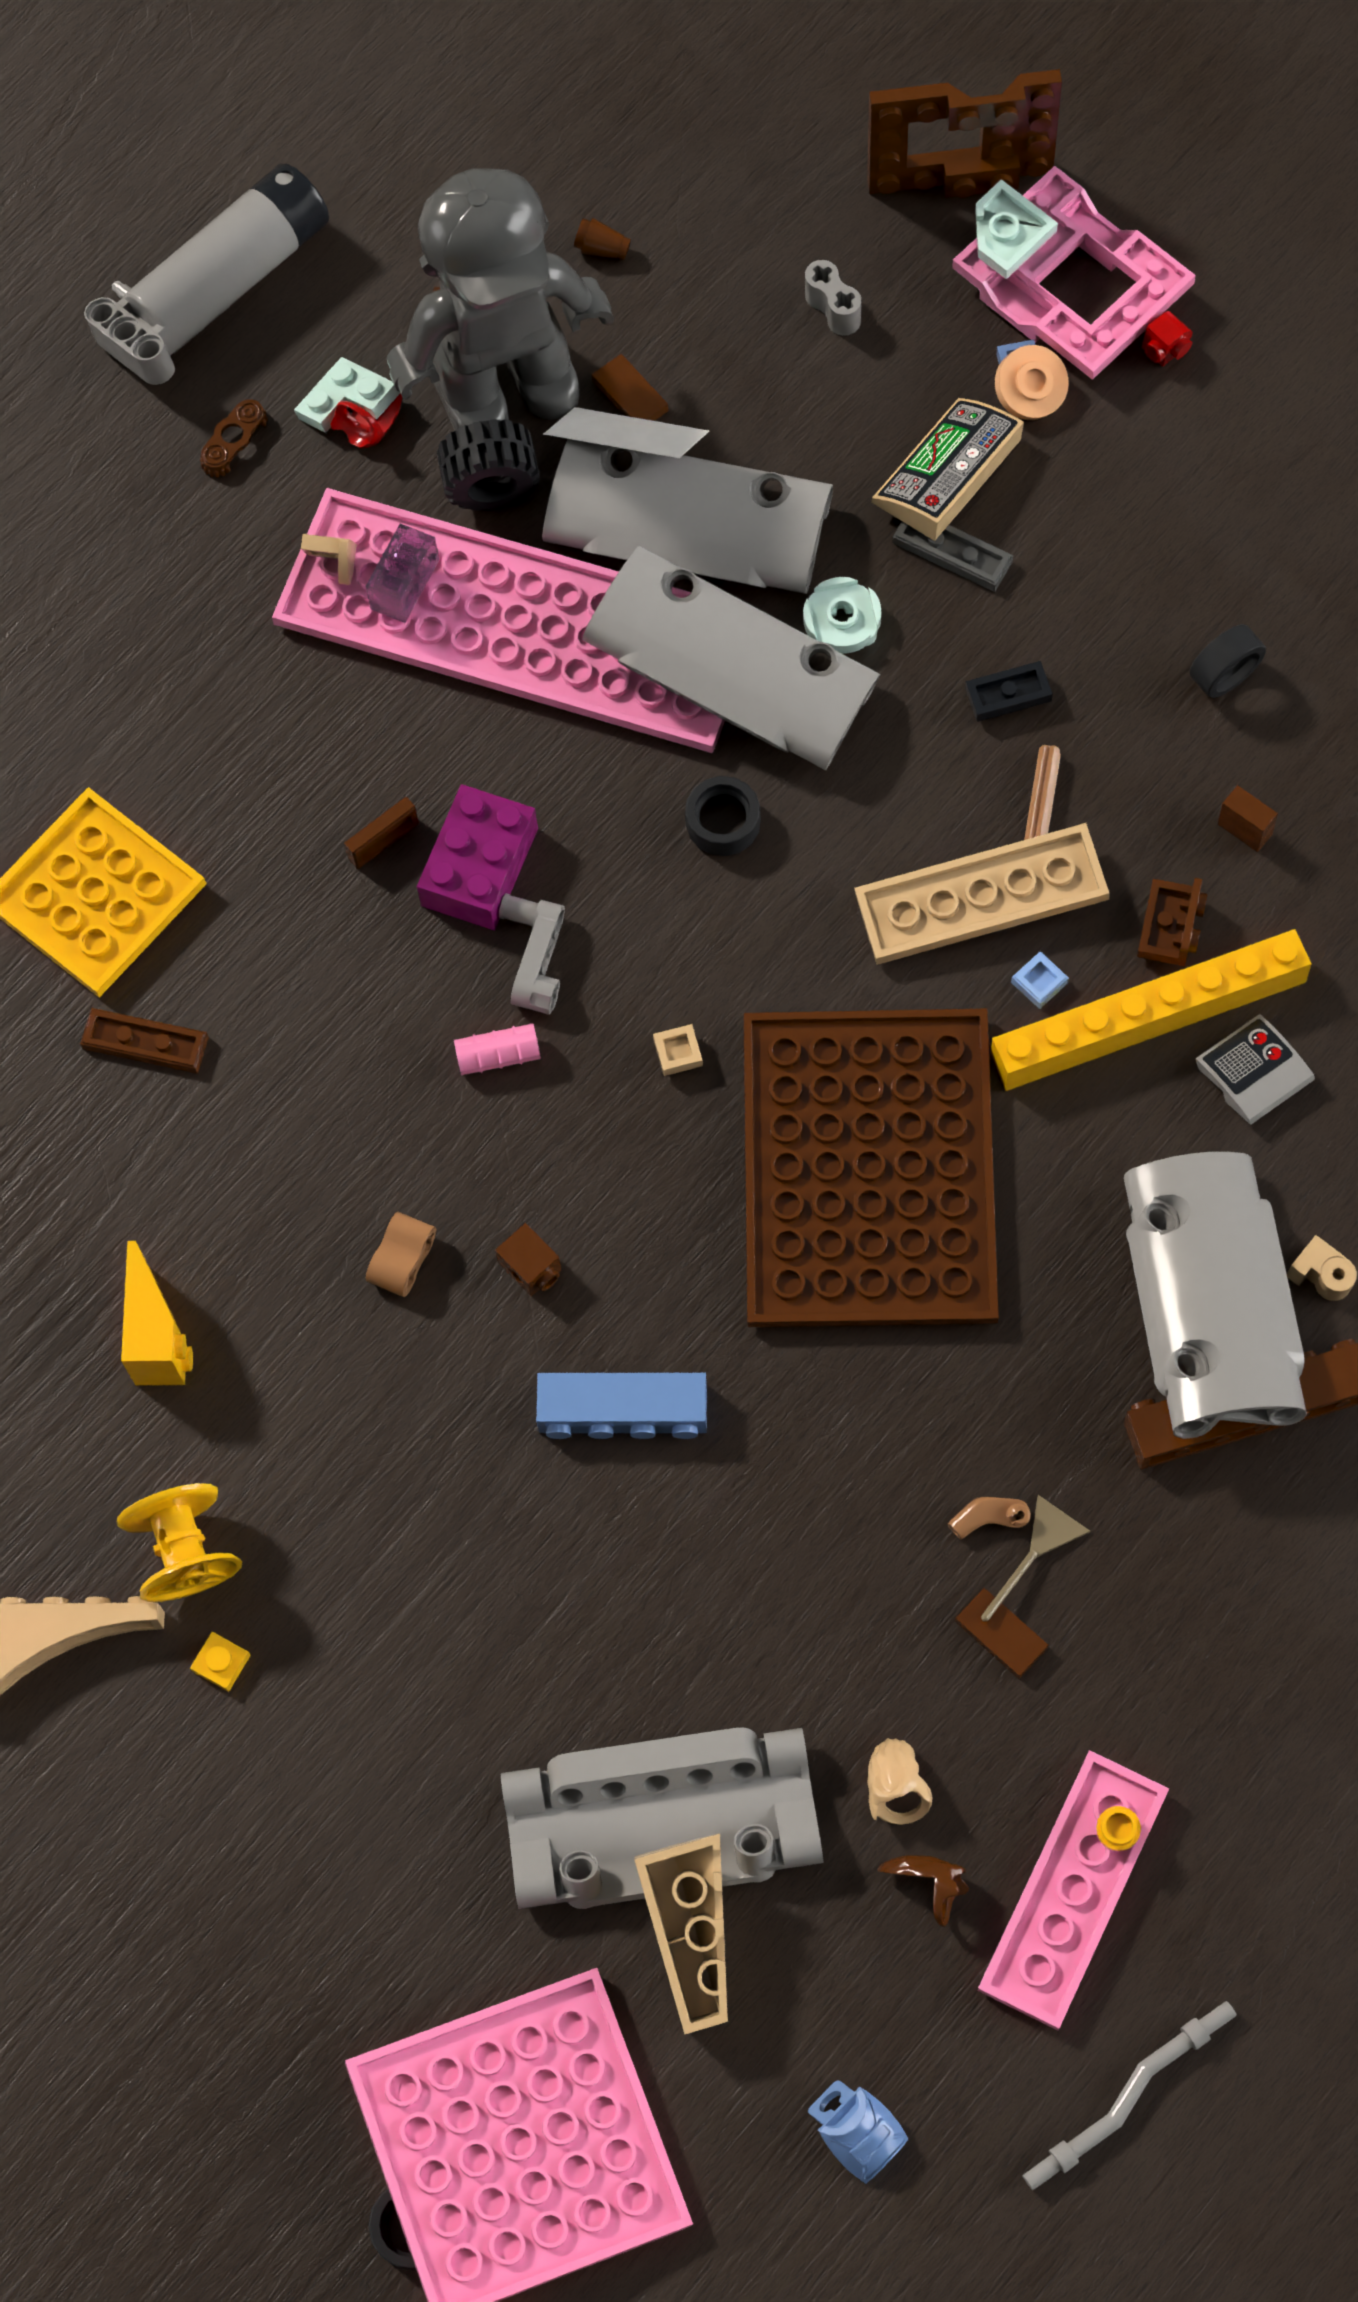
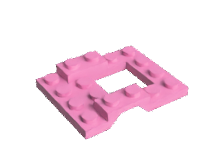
[952,166,1196,380]

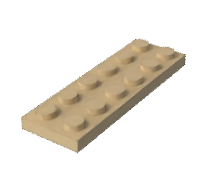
[854,823,1109,965]

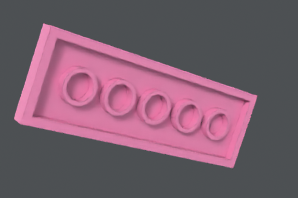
[977,1750,1169,2030]

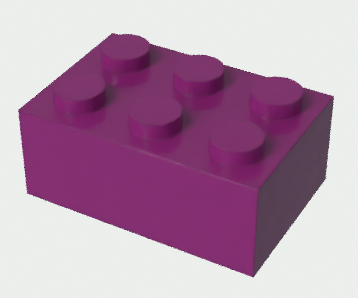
[416,784,538,931]

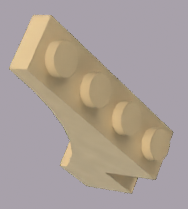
[0,1596,165,1695]

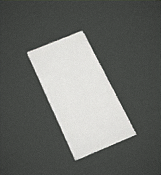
[543,407,709,458]

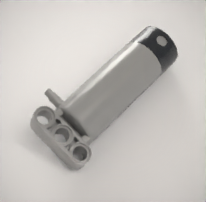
[84,164,330,385]

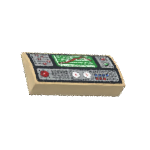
[871,398,1024,541]

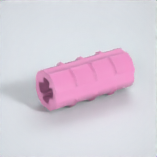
[454,1023,541,1075]

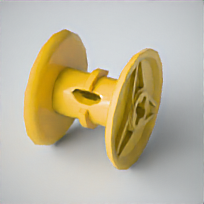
[117,1483,242,1602]

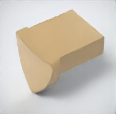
[301,534,357,585]

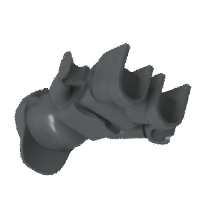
[387,168,614,431]

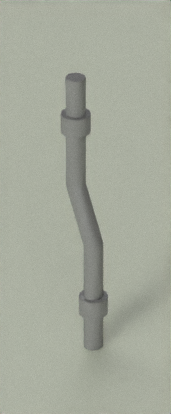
[1022,2001,1237,2191]

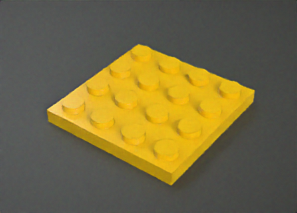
[0,787,206,998]

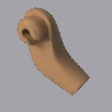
[947,1496,1031,1540]

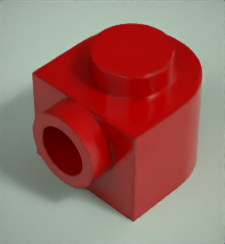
[1141,311,1193,367]

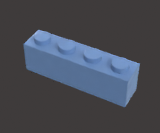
[536,1373,707,1439]

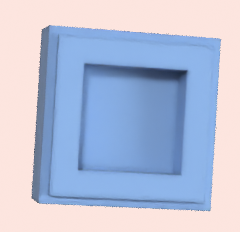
[1011,952,1069,1009]

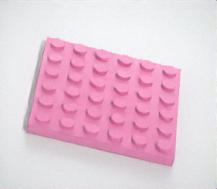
[345,1968,693,2302]

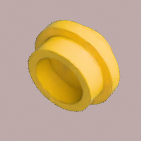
[1096,1806,1141,1851]

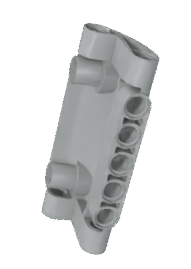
[542,439,833,594]
[582,546,880,770]
[1124,1152,1307,1439]

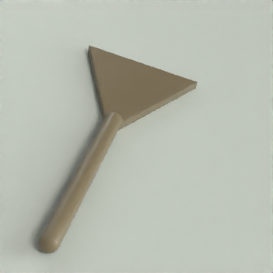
[981,1495,1090,1622]

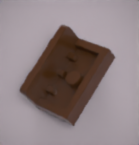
[1137,878,1208,966]

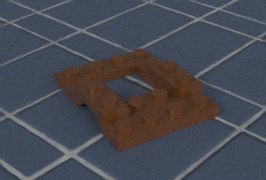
[867,69,1062,198]

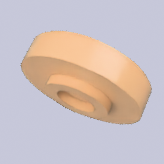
[995,345,1069,420]

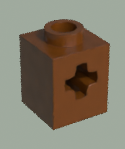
[495,1223,562,1297]

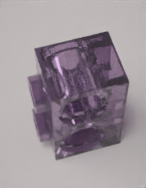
[365,523,439,623]

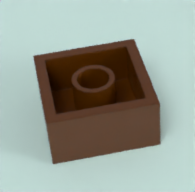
[1218,785,1278,852]

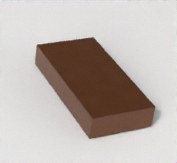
[592,354,669,421]
[344,796,419,869]
[955,1588,1048,1679]

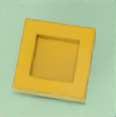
[190,1632,251,1692]

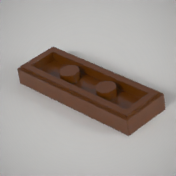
[80,1008,209,1074]

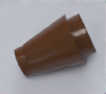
[573,218,631,260]

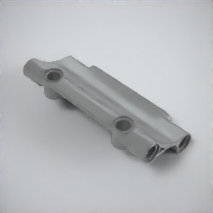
[501,1727,823,1909]

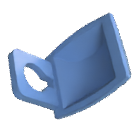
[808,2080,908,2184]

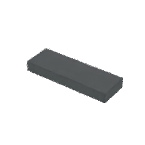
[893,521,1014,592]

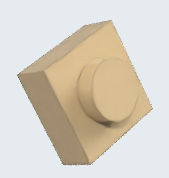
[653,1024,703,1076]

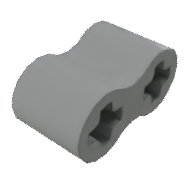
[805,260,861,336]

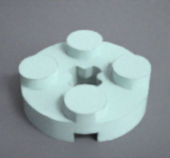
[803,577,881,654]

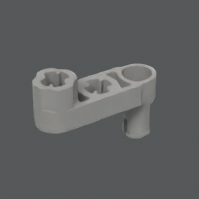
[499,893,565,1015]

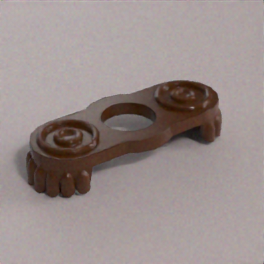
[200,399,268,478]

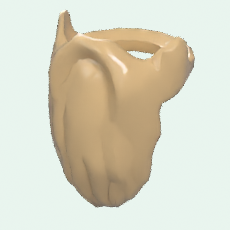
[867,1738,932,1825]

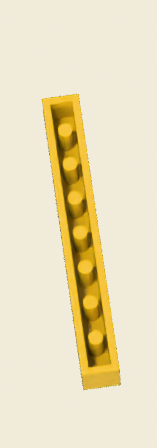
[990,929,1312,1091]

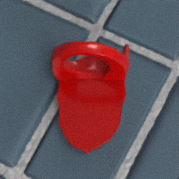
[331,393,403,449]

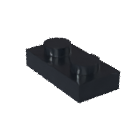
[965,661,1053,722]

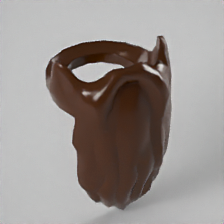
[877,1855,969,1927]

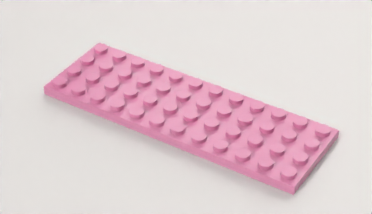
[272,488,725,753]

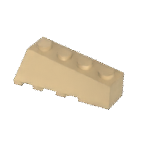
[634,1833,728,2034]

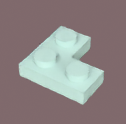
[294,357,400,433]

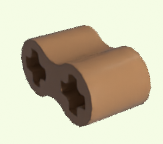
[365,1212,436,1297]

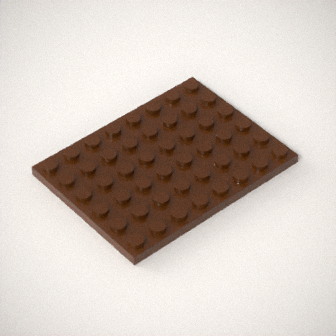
[744,1008,999,1327]

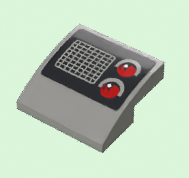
[1196,1014,1315,1125]

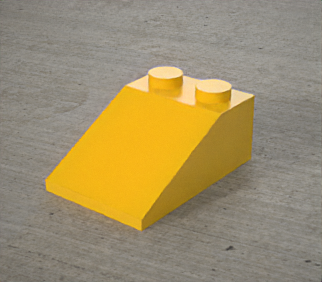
[121,1241,193,1386]

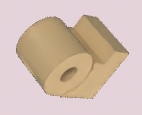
[1287,1235,1357,1301]

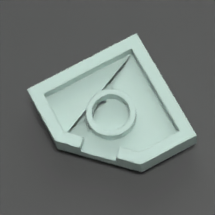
[975,179,1058,279]

